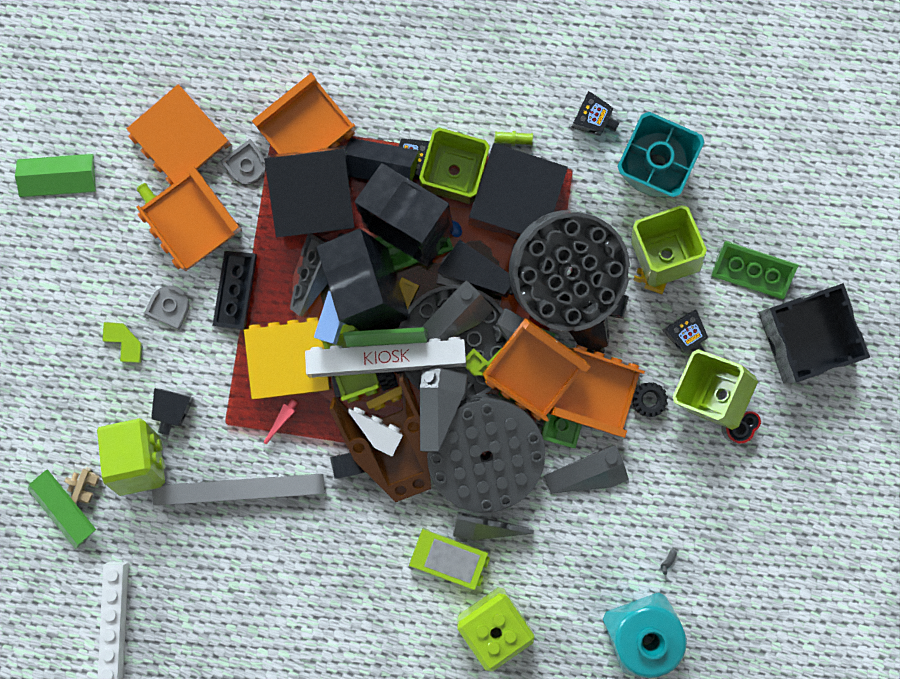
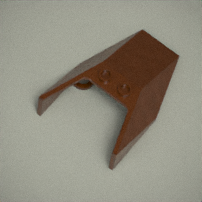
[329,371,431,502]

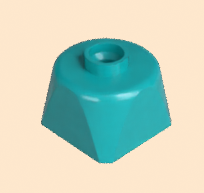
[617,112,705,197]
[603,592,687,678]

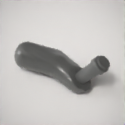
[661,549,677,575]

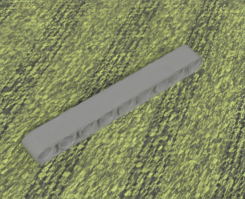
[152,474,325,505]

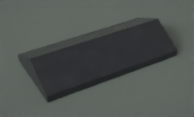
[346,138,420,182]
[212,251,258,330]

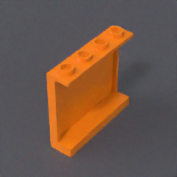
[252,73,356,154]
[126,84,232,185]
[136,165,242,271]
[483,318,591,422]
[549,345,645,438]

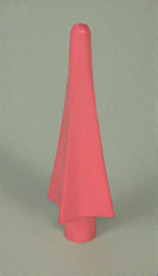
[264,399,298,444]

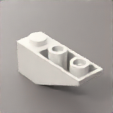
[348,406,403,456]

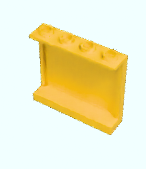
[244,317,331,399]

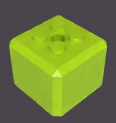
[419,127,490,204]
[631,205,707,287]
[672,349,758,430]
[97,418,165,496]
[457,587,535,672]

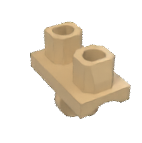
[64,467,100,503]

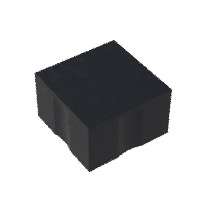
[468,143,568,240]
[264,146,356,238]
[355,163,454,268]
[316,228,410,331]
[758,283,870,384]

